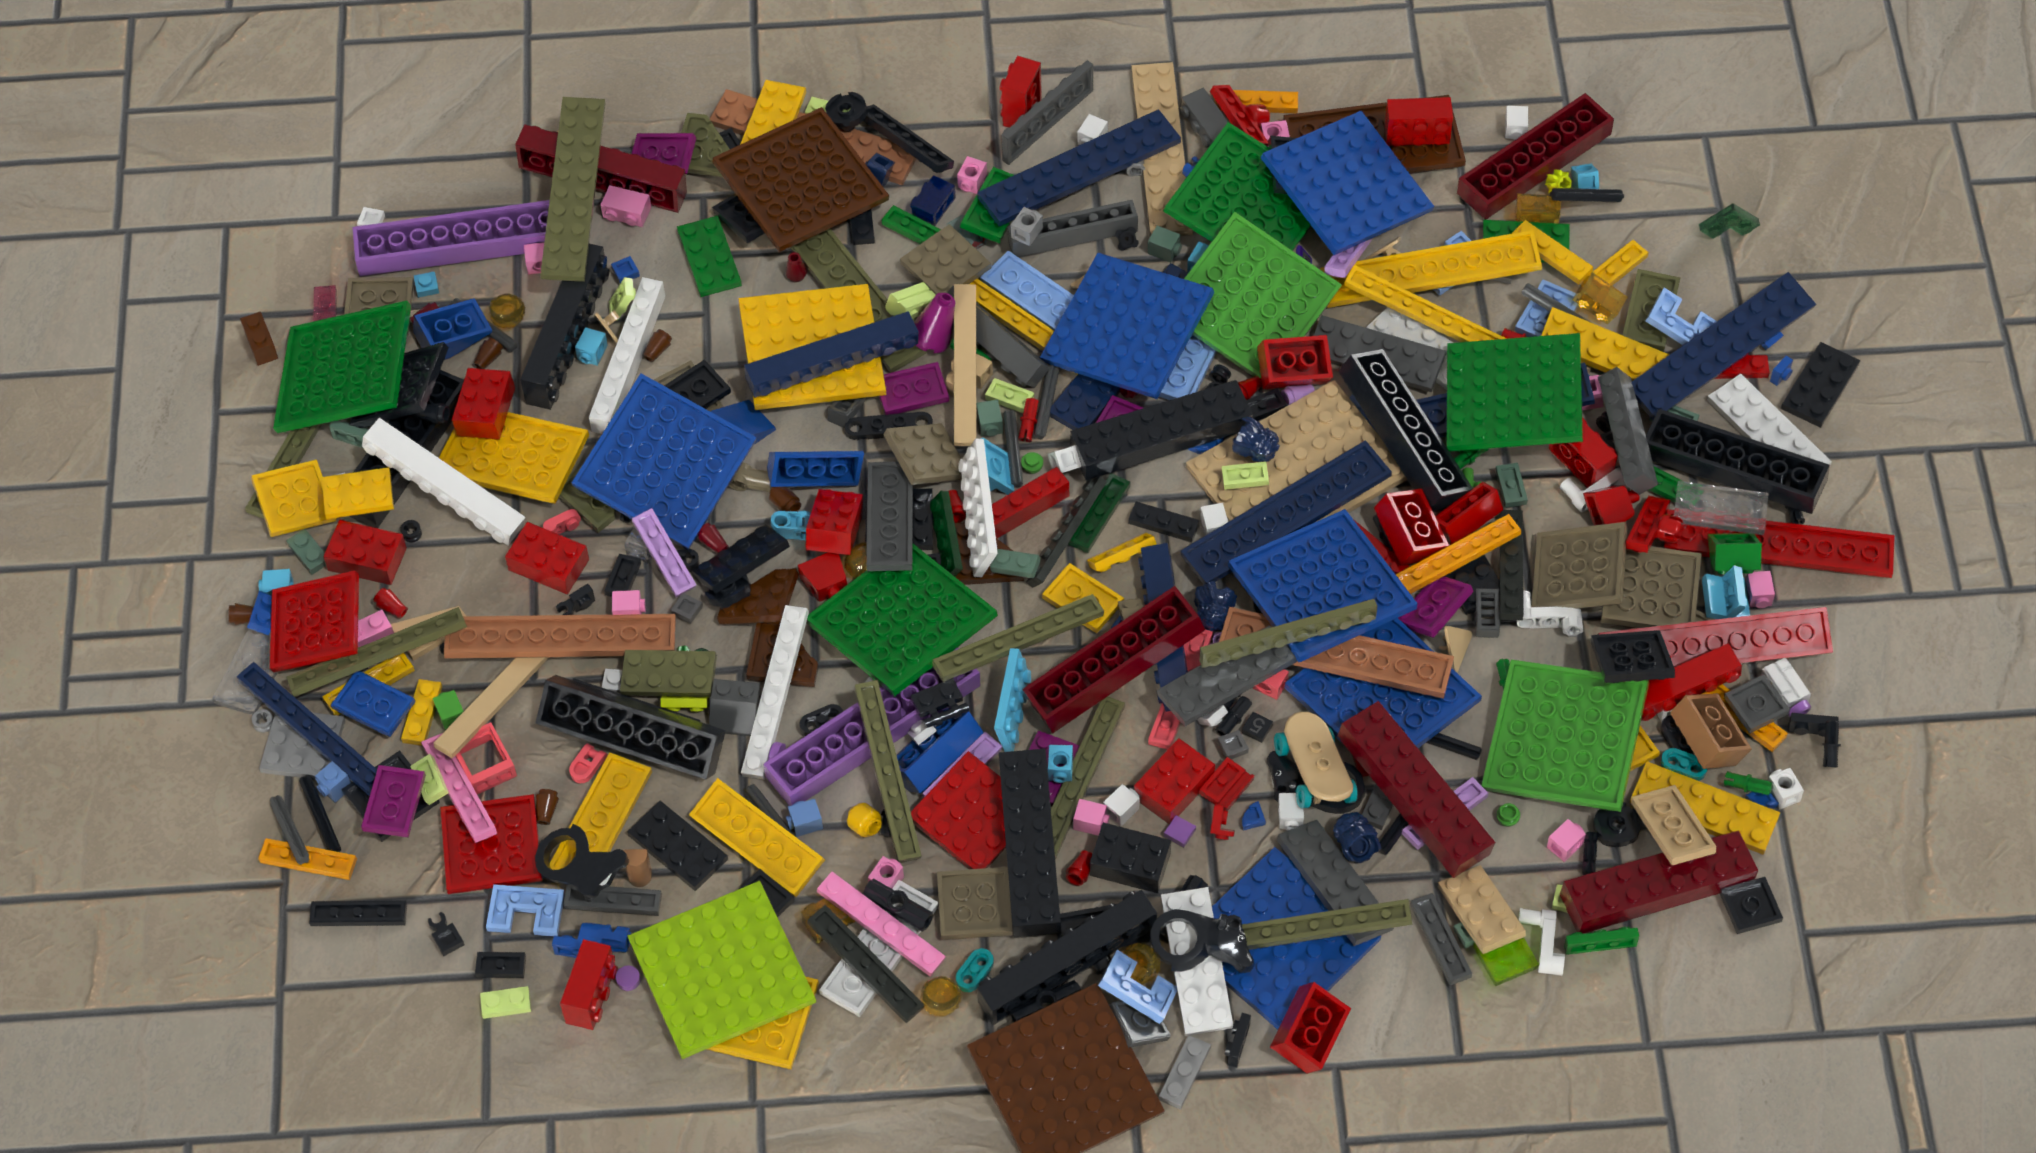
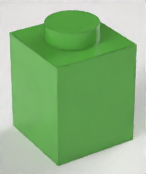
[433,690,464,731]

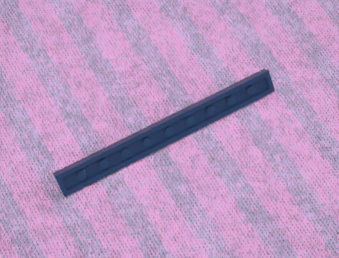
[236,662,377,796]

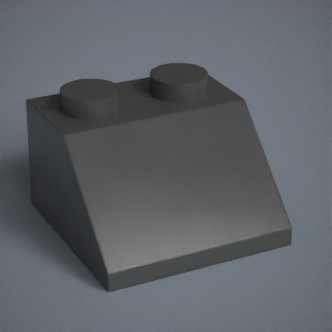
[709,679,761,736]

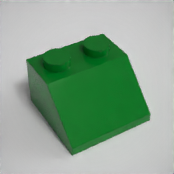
[1708,533,1762,574]

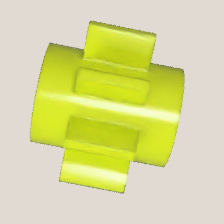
[1545,169,1572,194]

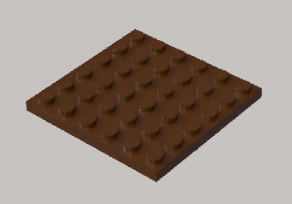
[713,107,889,252]
[967,983,1165,1153]

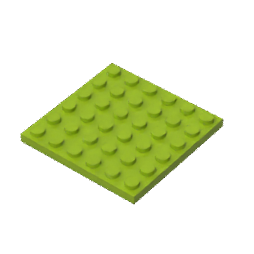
[627,881,816,1059]

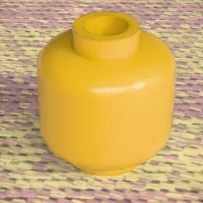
[847,803,882,838]

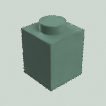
[1148,226,1182,263]
[976,400,1003,437]

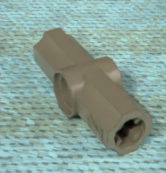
[729,462,772,492]

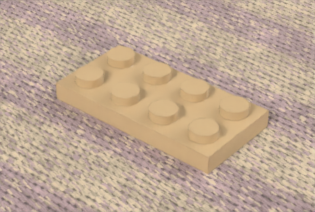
[1631,785,1716,865]
[1438,865,1526,954]

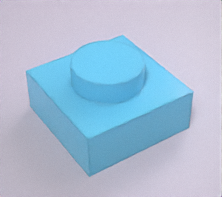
[414,271,439,298]

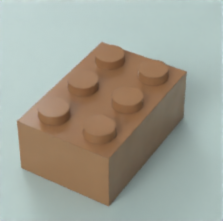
[1670,693,1752,769]

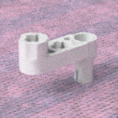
[1559,468,1631,512]
[1517,591,1583,637]
[1518,908,1565,976]

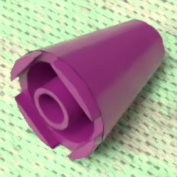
[914,293,956,353]

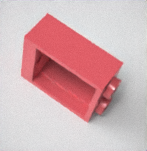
[456,722,517,795]

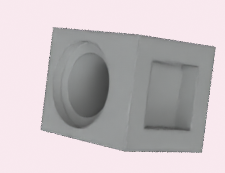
[1011,207,1043,246]

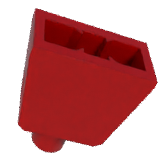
[1583,485,1640,526]
[798,553,847,601]

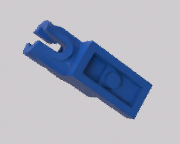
[552,923,631,958]

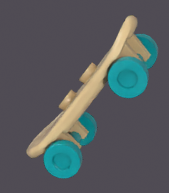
[1274,711,1357,809]

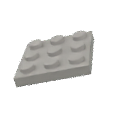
[259,712,345,780]

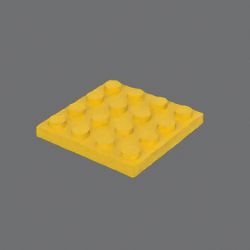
[707,976,819,1070]

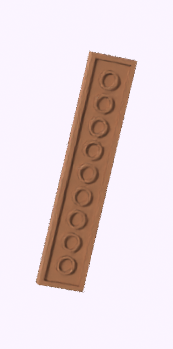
[710,89,916,185]
[1219,607,1454,699]
[444,614,676,658]

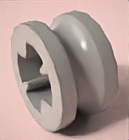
[1126,160,1145,176]
[251,709,273,733]

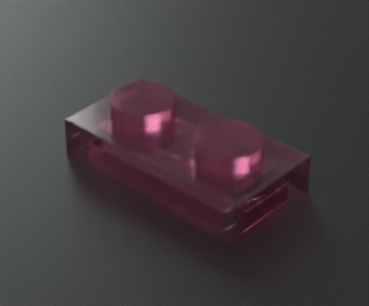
[313,285,337,321]

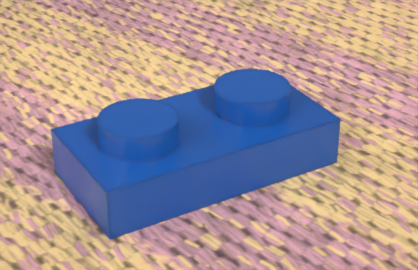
[247,591,272,635]

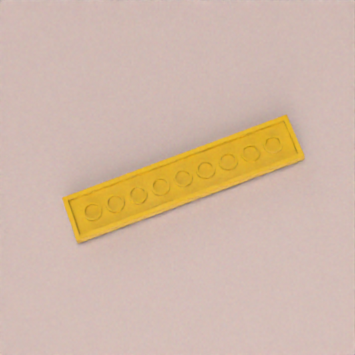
[1320,230,1542,308]

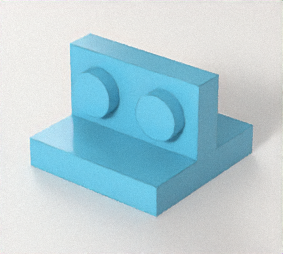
[980,437,1014,495]
[1702,566,1750,619]

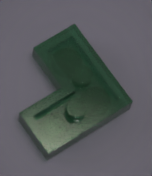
[1699,203,1760,239]

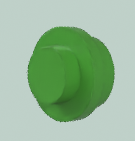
[1021,452,1043,474]
[1496,803,1520,826]

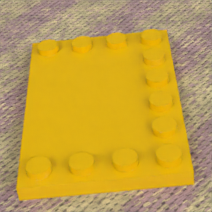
[439,412,589,504]

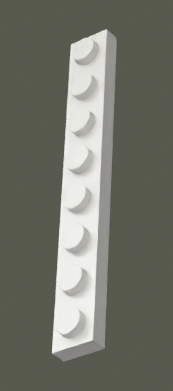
[741,605,809,780]

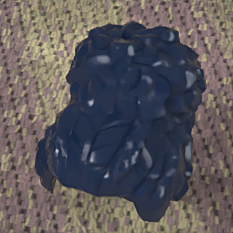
[1232,417,1280,462]
[1194,581,1237,631]
[1333,812,1381,863]

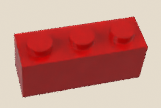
[1435,482,1503,545]

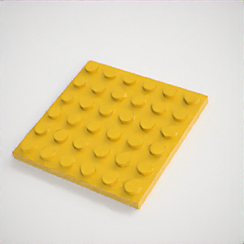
[738,284,886,410]

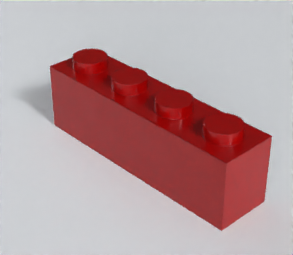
[992,467,1070,539]

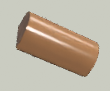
[623,849,652,887]

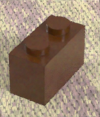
[240,311,279,366]

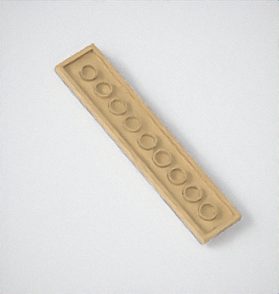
[1131,62,1193,236]

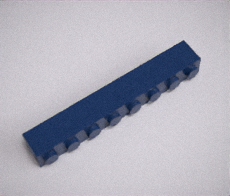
[744,311,919,398]
[1138,543,1188,712]

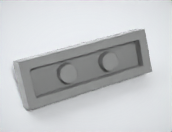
[1159,1035,1211,1110]

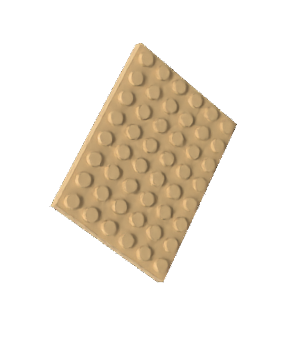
[1186,380,1407,522]

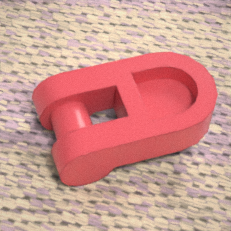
[543,509,581,534]
[569,743,608,784]

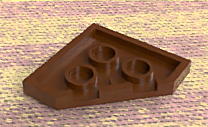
[955,522,1024,585]
[717,568,799,624]
[746,622,819,687]

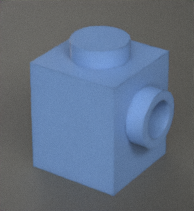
[315,761,351,803]
[786,799,823,837]

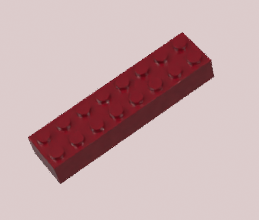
[1457,93,1614,220]
[515,124,687,213]
[1022,586,1205,734]
[1337,701,1496,878]
[1560,830,1759,934]

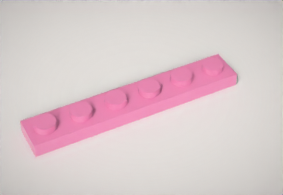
[421,733,497,843]
[817,872,946,977]

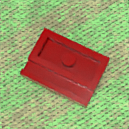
[1199,757,1254,811]

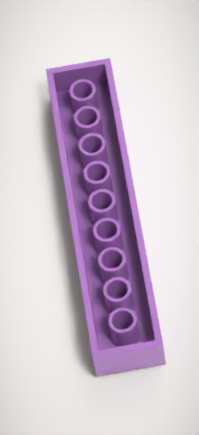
[352,200,550,276]
[763,648,980,806]

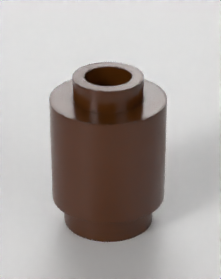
[769,487,801,512]

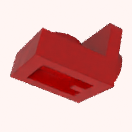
[1210,803,1235,840]

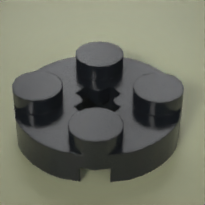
[825,92,869,132]
[705,575,751,610]
[1593,802,1642,847]

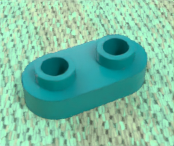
[1661,748,1708,781]
[956,948,994,992]

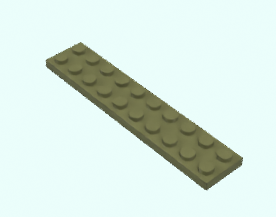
[540,97,606,282]
[790,229,927,373]

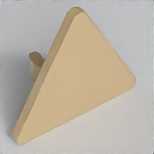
[1363,236,1401,260]
[594,311,619,343]
[1439,626,1472,673]

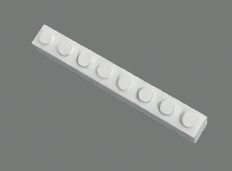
[589,277,665,434]
[362,418,526,545]

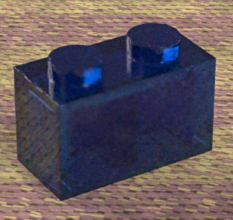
[910,175,956,226]

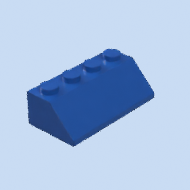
[767,451,864,487]
[897,708,984,793]

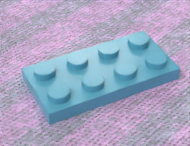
[994,648,1031,752]

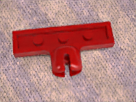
[1210,85,1270,147]
[1626,495,1684,553]

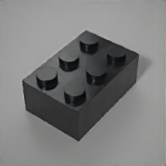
[1090,822,1171,894]

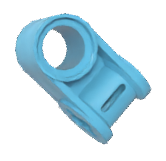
[771,511,811,540]

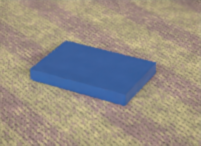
[331,671,415,737]

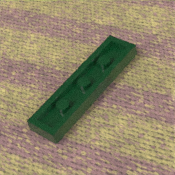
[1068,473,1130,553]
[930,490,963,577]

